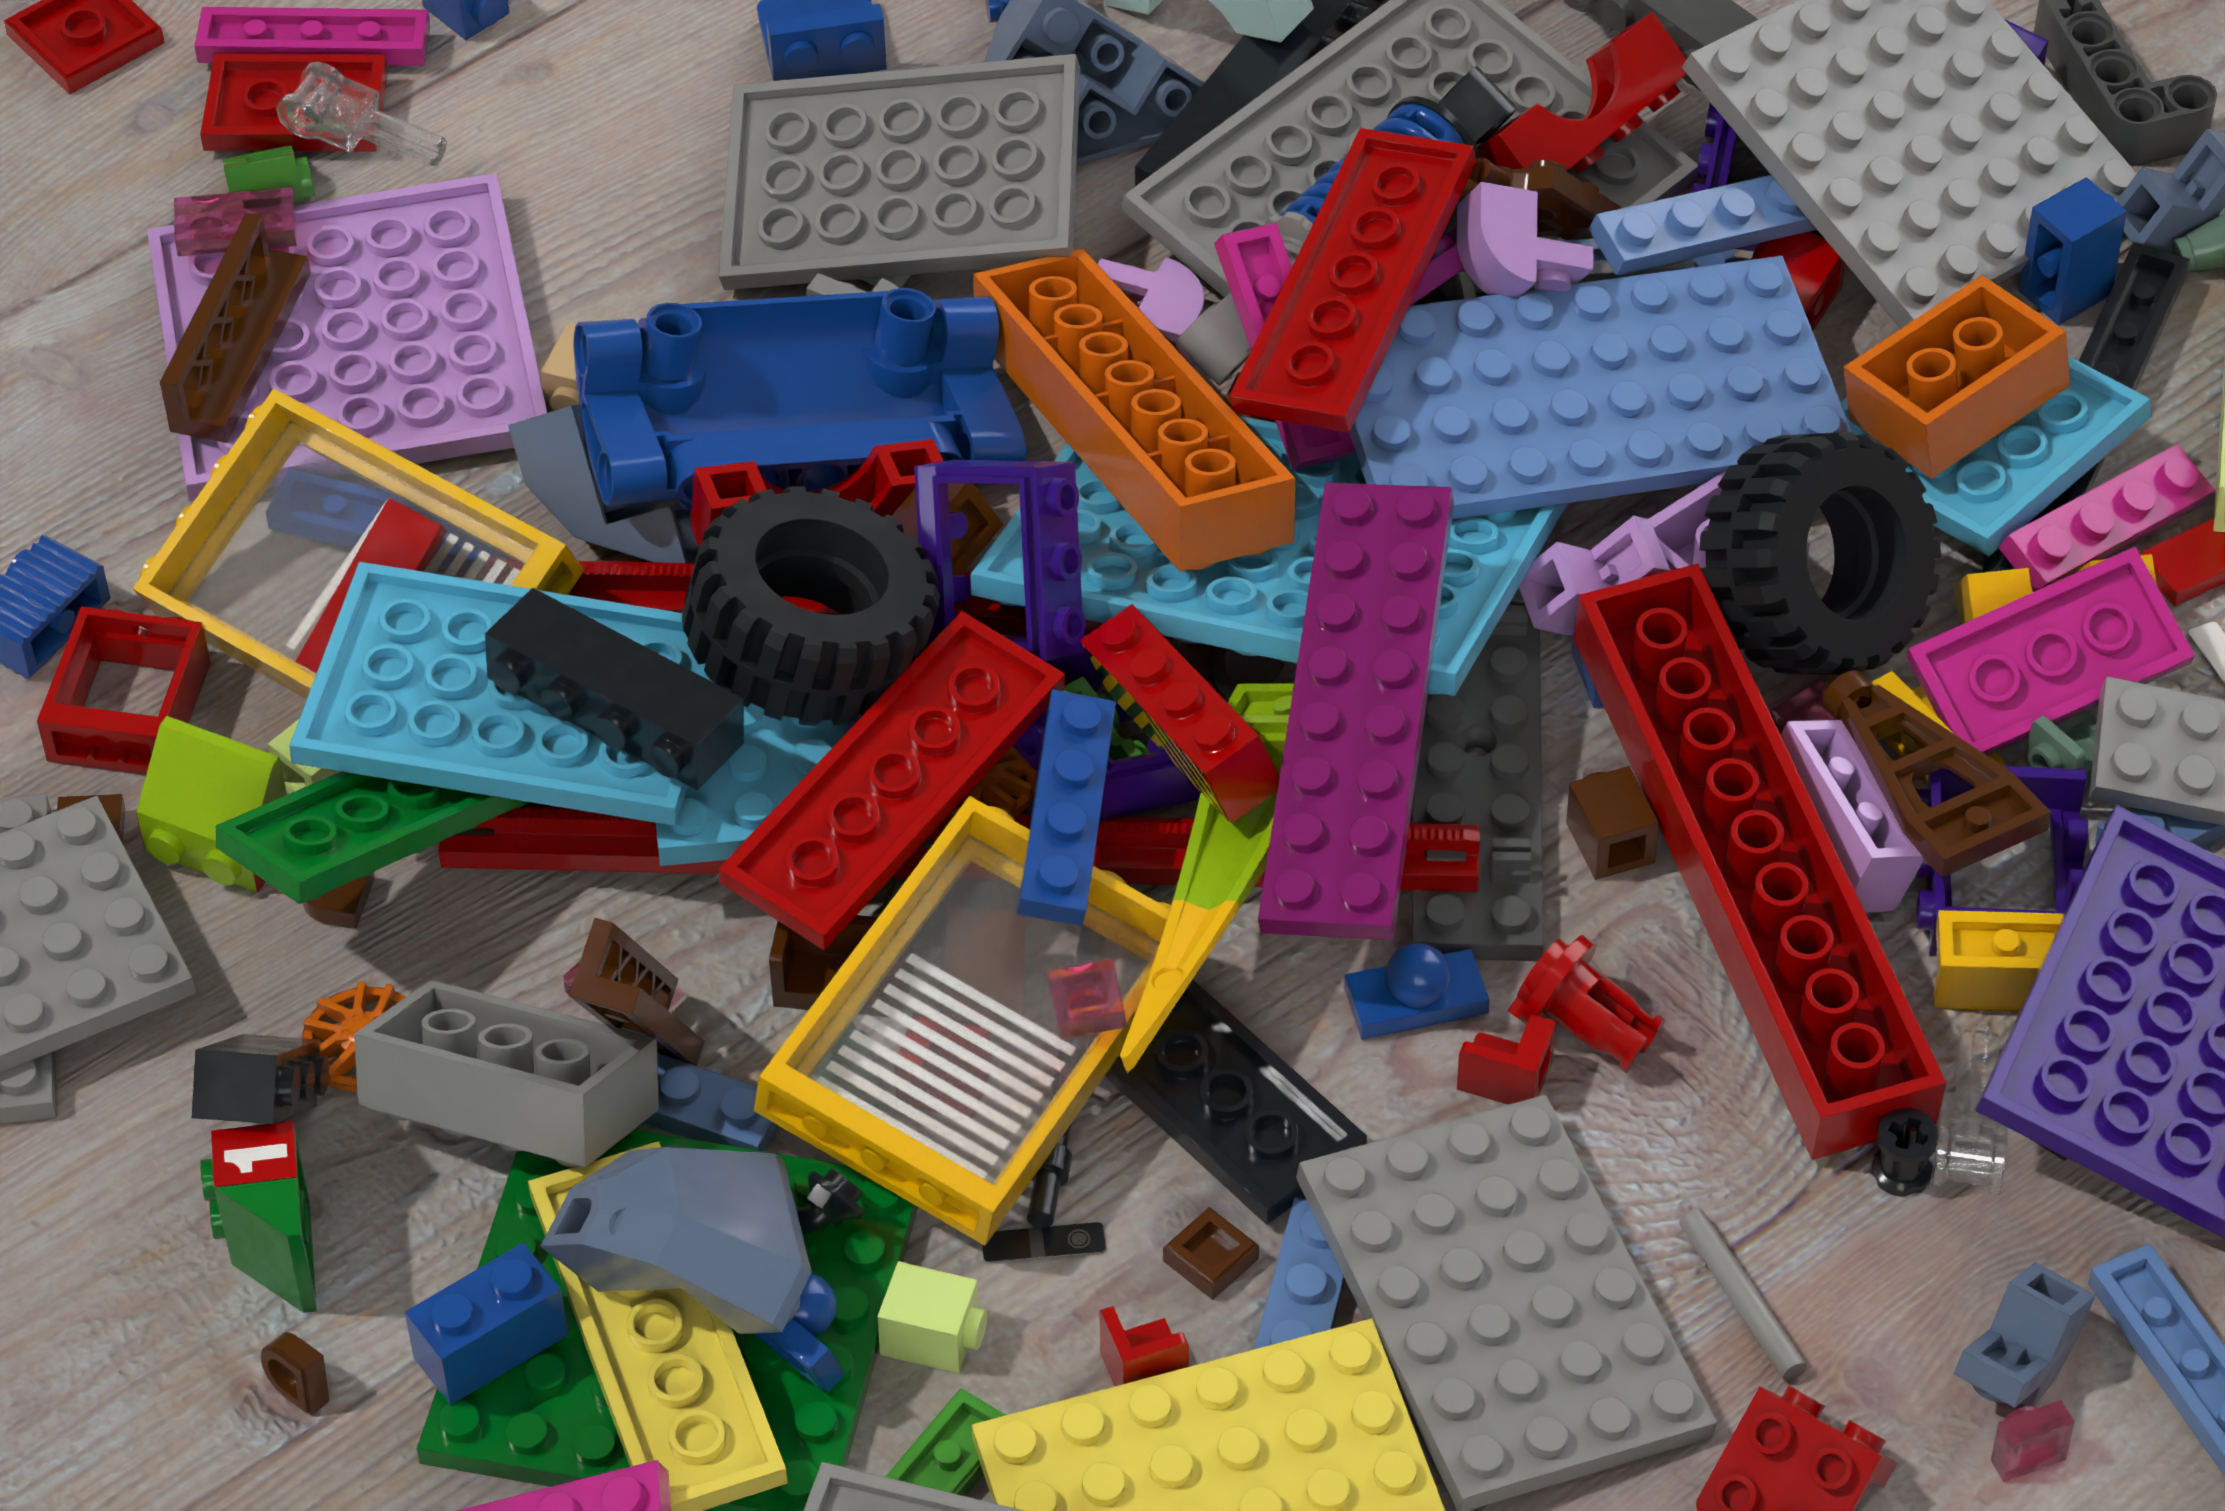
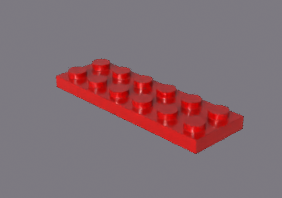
[1229,128,1477,433]
[719,611,1065,950]

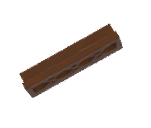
[160,212,311,443]
[568,918,705,1066]

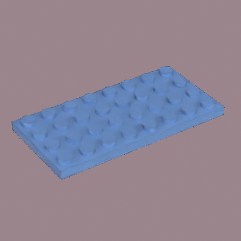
[1349,256,1852,520]

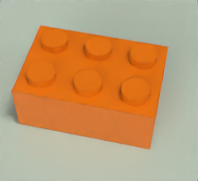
[1843,275,2070,479]

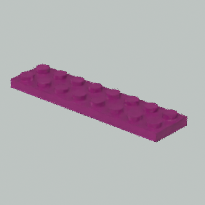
[1258,483,1454,940]

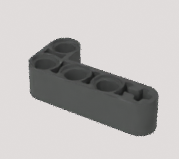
[2034,0,2217,166]

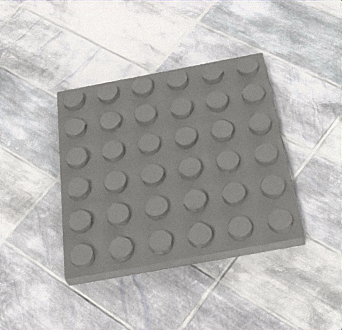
[1681,0,2137,329]

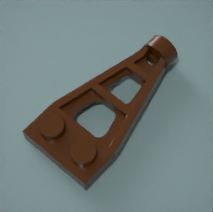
[1822,670,2051,878]

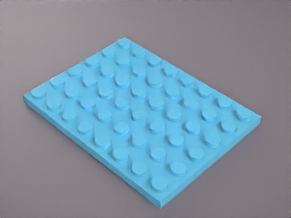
[971,415,1568,696]

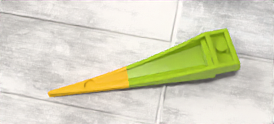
[1120,683,1294,1073]

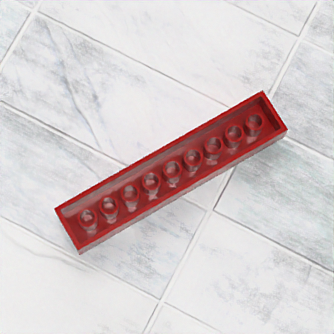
[1573,563,1947,1160]

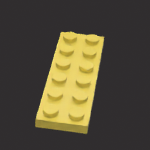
[528,1141,788,1511]

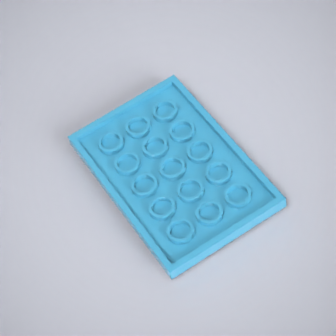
[289,562,712,826]

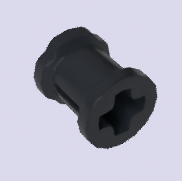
[1871,1108,1939,1197]

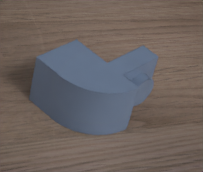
[2117,129,2225,254]
[1953,1262,2096,1408]

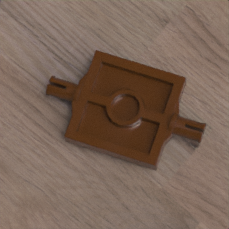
[1458,158,1621,240]

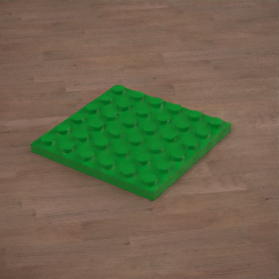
[417,1130,918,1511]

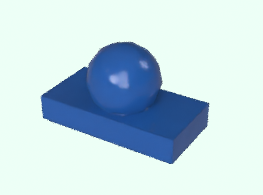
[1344,943,1490,1039]
[753,1273,845,1393]

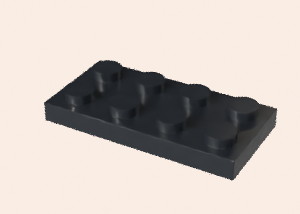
[1088,979,1367,1225]

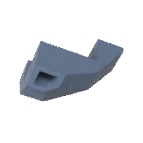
[984,0,1205,165]
[508,404,699,563]
[540,1147,812,1334]

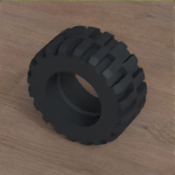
[1699,432,1941,675]
[682,487,940,726]

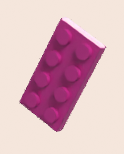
[1906,547,2195,756]

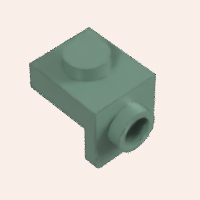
[2025,711,2097,788]

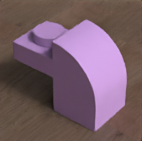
[1457,182,1593,298]
[1098,257,1204,367]
[1519,516,1671,635]

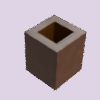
[1566,766,1659,880]

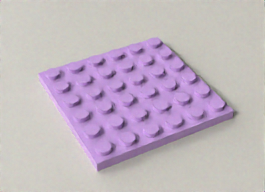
[147,173,547,502]

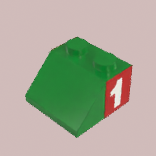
[200,1121,317,1313]

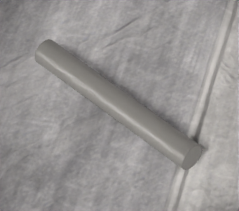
[1679,1209,1807,1381]

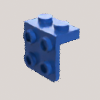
[757,0,887,81]

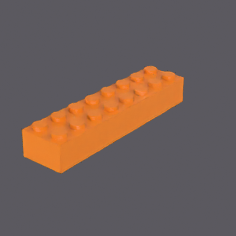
[973,248,1295,572]

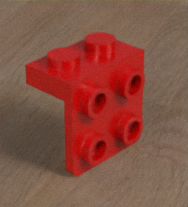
[1696,1385,1897,1511]

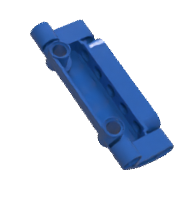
[573,288,1026,511]

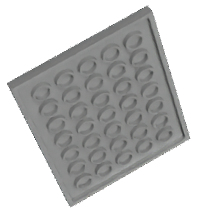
[1121,0,1698,306]

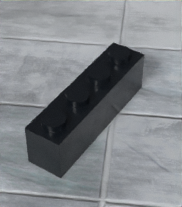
[485,588,744,791]

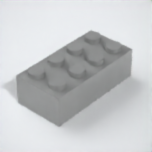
[354,980,659,1167]

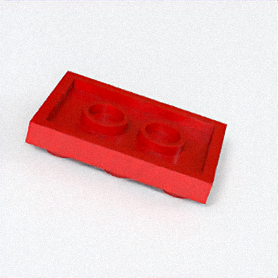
[200,53,388,152]

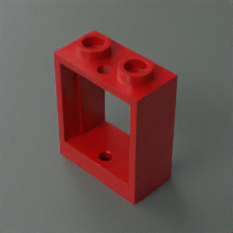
[37,607,211,774]

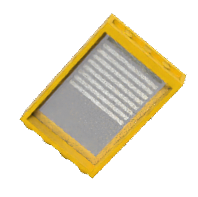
[132,388,584,699]
[753,796,1171,1246]

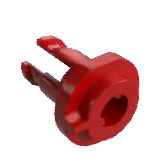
[1507,935,1665,1073]

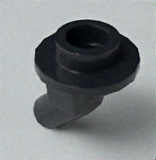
[796,1168,865,1235]

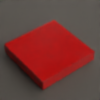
[4,0,165,95]

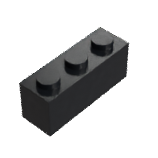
[191,1034,329,1124]

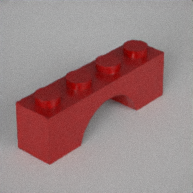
[1477,12,1687,174]
[690,439,943,547]

